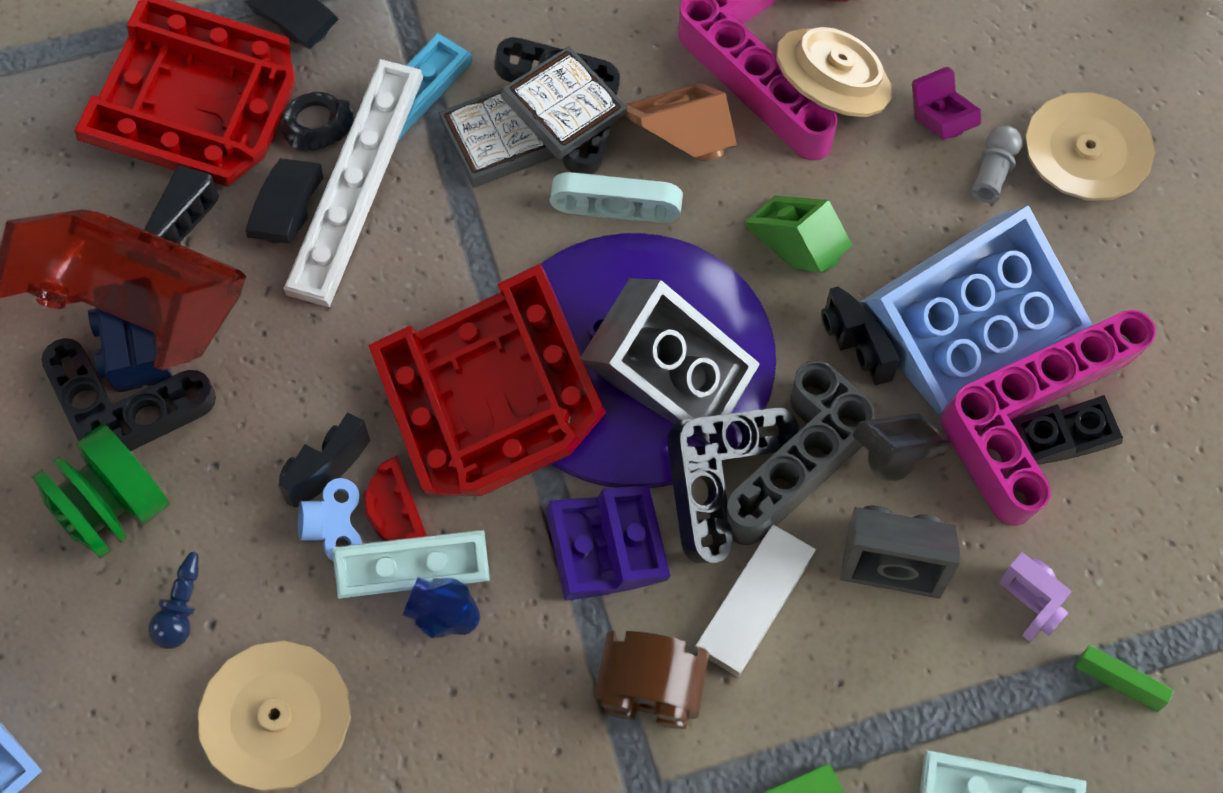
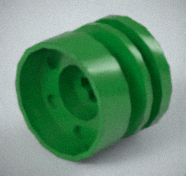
[32,423,170,559]

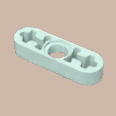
[550,172,683,223]

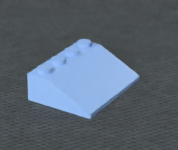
[860,205,1093,418]

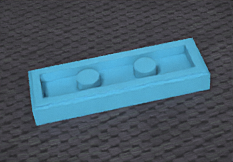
[398,33,472,140]

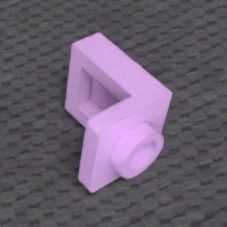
[999,552,1072,642]

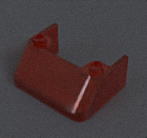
[0,210,246,370]

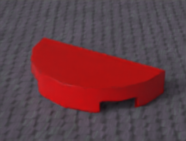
[363,455,427,541]

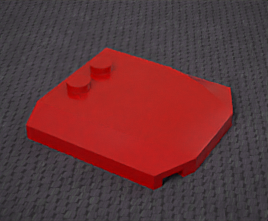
[74,0,295,187]
[368,264,606,496]

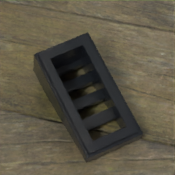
[140,165,219,265]

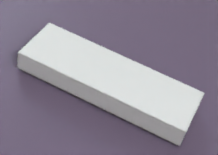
[695,525,816,678]

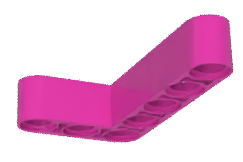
[678,0,838,160]
[941,309,1156,526]

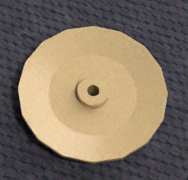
[776,27,892,117]
[1025,92,1156,201]
[198,641,351,792]

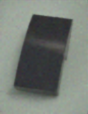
[246,0,339,50]
[246,158,324,243]
[821,286,900,385]
[1011,395,1123,465]
[278,412,370,508]

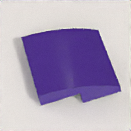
[546,485,671,600]

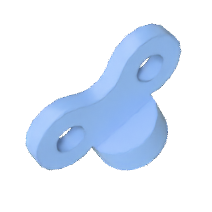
[298,478,362,562]

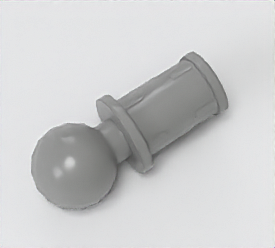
[971,126,1022,203]

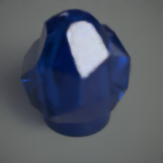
[403,577,480,639]

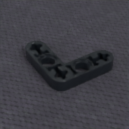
[494,37,620,175]
[41,338,216,452]
[667,408,799,563]

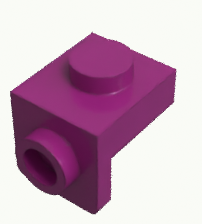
[912,67,981,140]

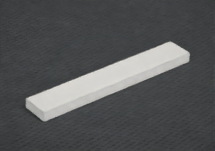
[283,59,423,308]

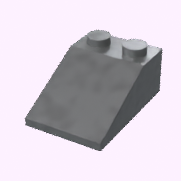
[580,278,760,444]

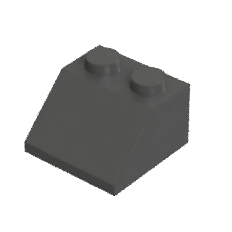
[840,505,960,599]

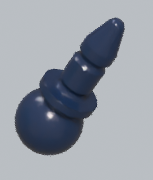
[148,552,199,649]

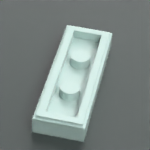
[332,530,490,599]
[920,750,1087,793]

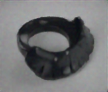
[281,92,354,152]

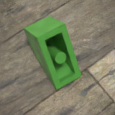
[744,195,853,273]

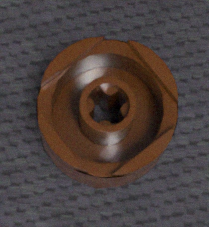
[594,631,709,729]

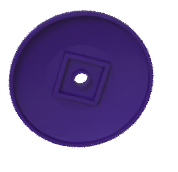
[541,233,776,489]

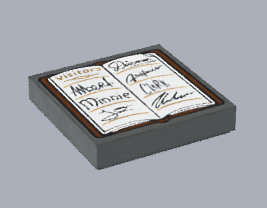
[501,46,627,160]
[439,89,555,188]

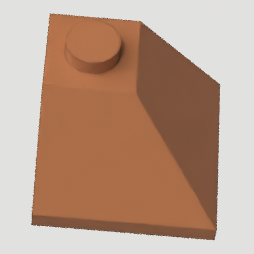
[624,83,737,161]

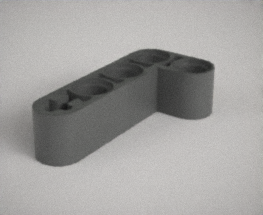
[726,360,875,545]

